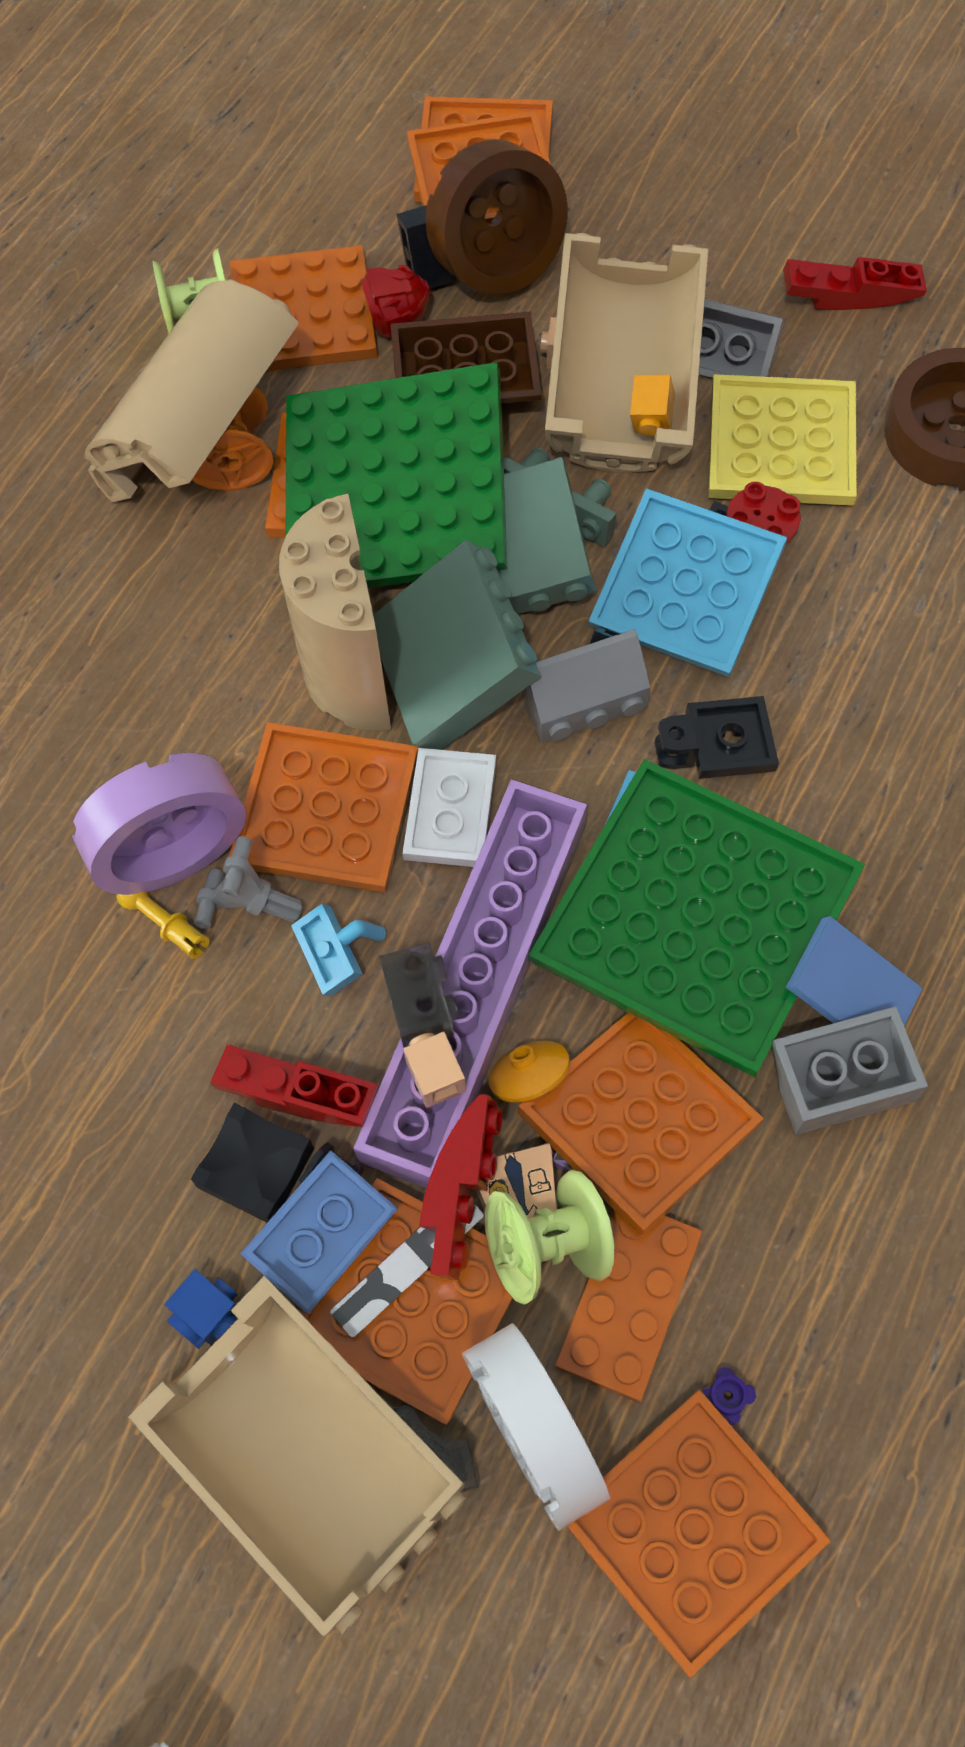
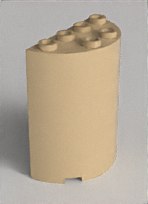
[279,494,391,731]

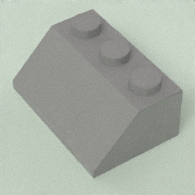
[699,298,787,378]
[524,629,651,743]
[772,1006,928,1135]

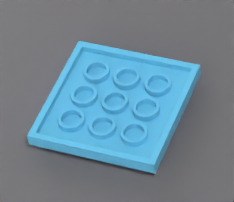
[588,488,787,678]

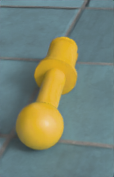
[116,892,210,959]

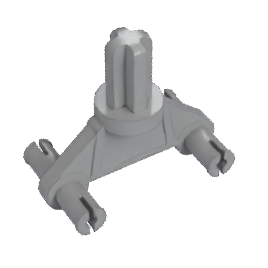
[194,836,302,929]

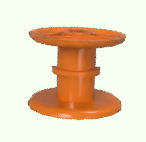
[192,386,274,491]

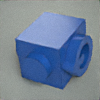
[164,1269,238,1349]

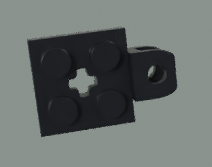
[654,696,779,779]

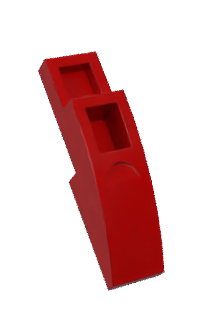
[783,257,927,310]
[210,1044,379,1127]
[419,1094,502,1280]

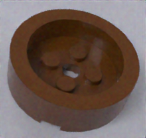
[426,139,568,295]
[884,348,965,491]

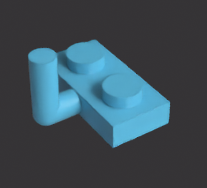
[291,904,386,996]

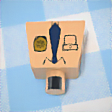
[476,1143,557,1218]

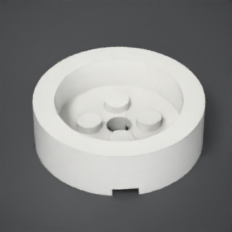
[462,1323,610,1531]

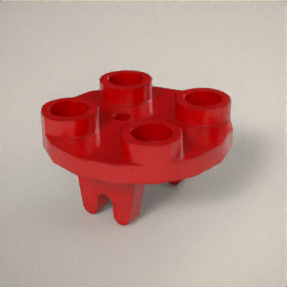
[726,481,801,544]

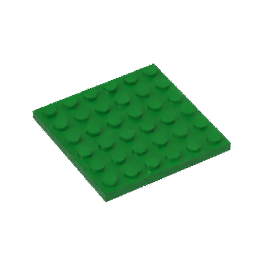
[285,362,507,588]
[528,759,865,1078]

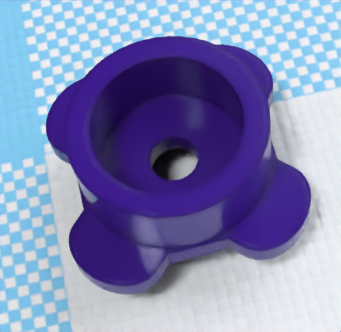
[702,1367,756,1425]

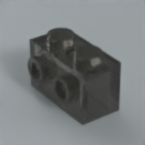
[379,942,459,1048]

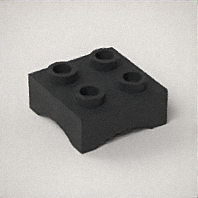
[191,1103,314,1223]

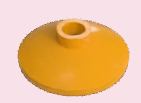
[488,1040,571,1103]

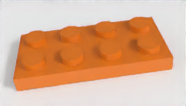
[555,1211,702,1404]

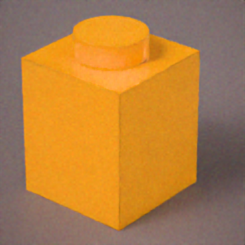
[630,374,675,436]

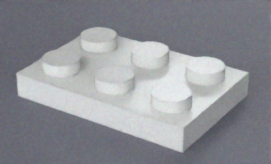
[402,748,497,867]

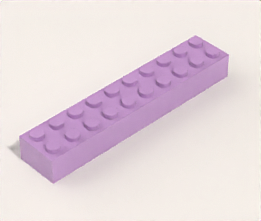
[353,779,587,1188]

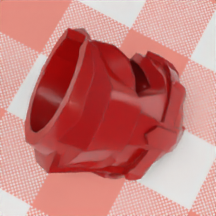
[361,265,431,339]

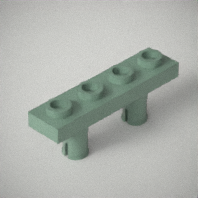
[503,448,617,547]

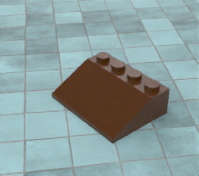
[391,311,542,403]

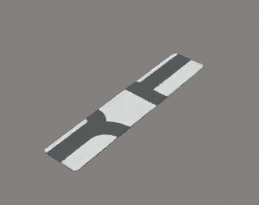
[330,1204,484,1337]

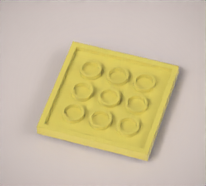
[708,374,857,506]

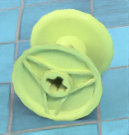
[152,249,227,333]
[485,1170,614,1305]

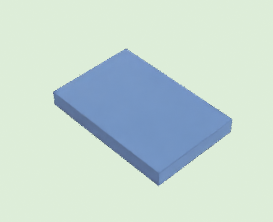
[786,916,923,1025]
[240,1151,398,1315]

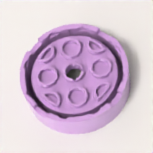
[72,753,246,895]

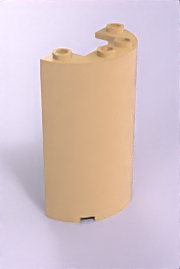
[545,233,709,473]
[85,279,299,503]
[128,1276,467,1637]

